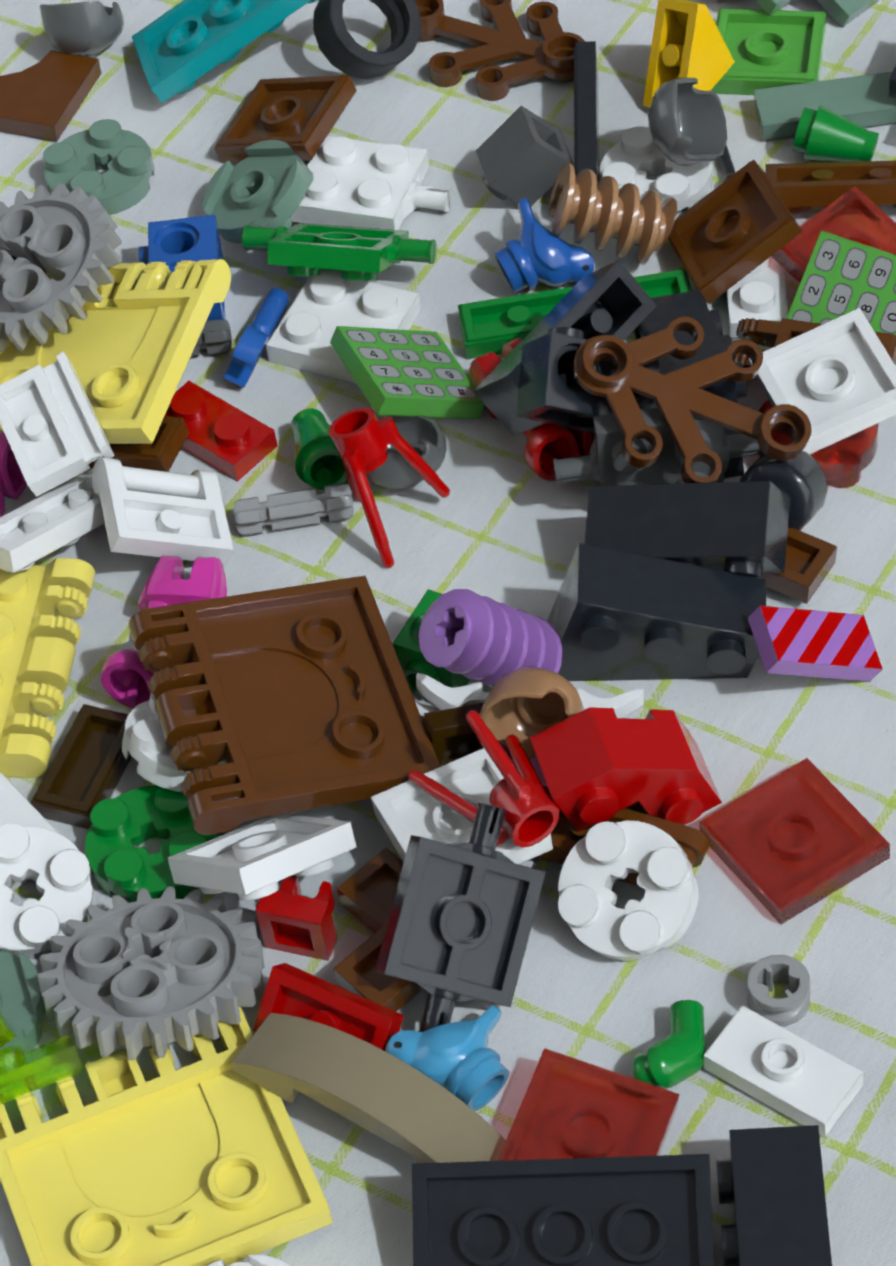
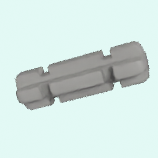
[233,483,354,536]

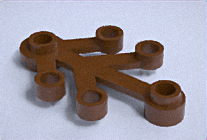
[415,0,585,101]
[573,316,812,483]

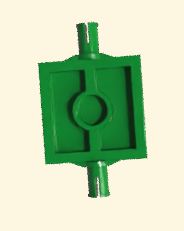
[242,223,437,281]

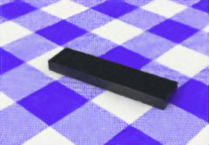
[574,41,599,232]

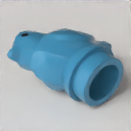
[385,1005,509,1111]

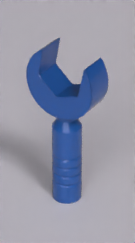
[223,288,289,388]

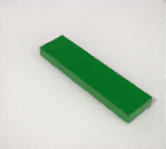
[458,269,692,359]

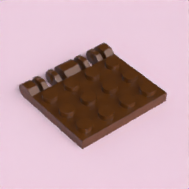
[129,575,440,835]

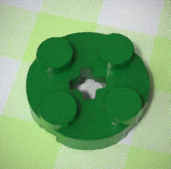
[85,785,219,903]

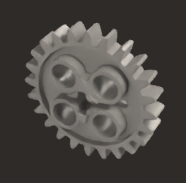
[0,183,122,352]
[38,886,265,1060]

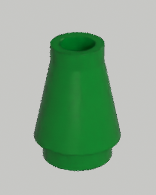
[792,105,879,162]
[291,408,347,490]

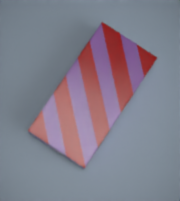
[748,605,883,681]

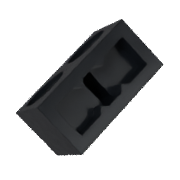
[516,327,661,433]

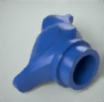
[494,197,595,294]

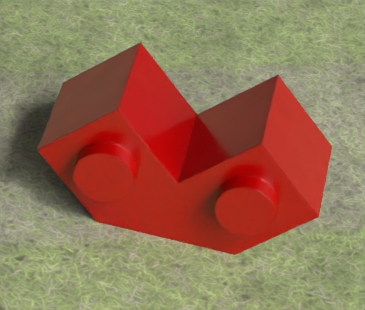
[530,707,722,831]

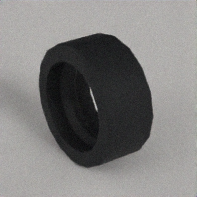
[313,0,421,79]

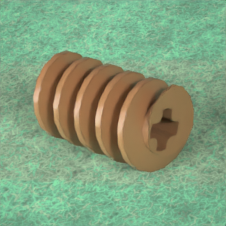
[549,162,678,265]

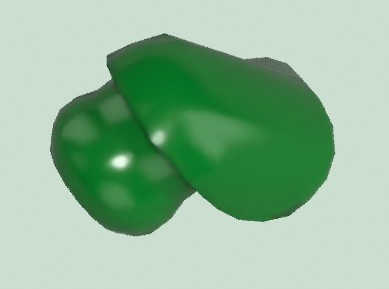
[632,1000,705,1091]

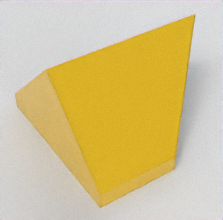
[642,0,735,108]

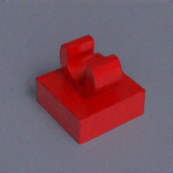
[255,875,337,961]

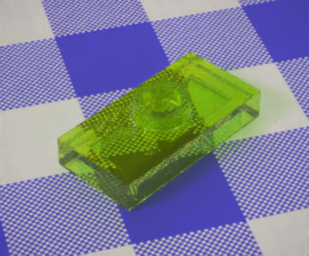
[0,1035,83,1104]

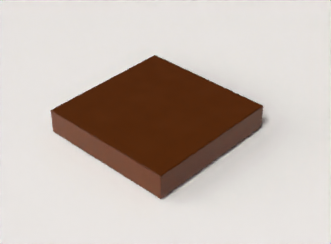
[214,75,357,163]
[668,159,803,304]

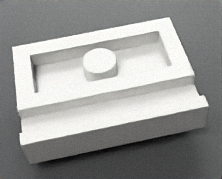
[0,352,115,497]

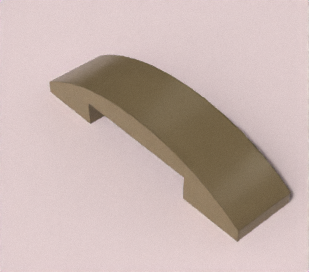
[232,1013,514,1163]

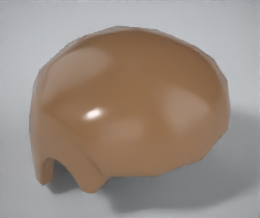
[479,666,585,759]

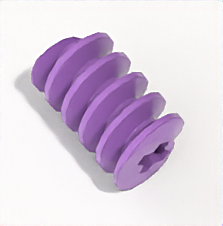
[418,589,563,686]

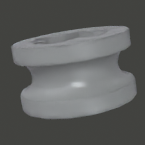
[747,955,810,1026]

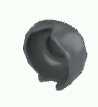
[39,1,124,56]
[648,77,727,165]
[366,415,447,489]

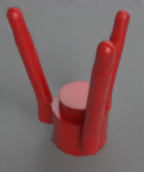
[329,408,450,568]
[408,710,560,847]

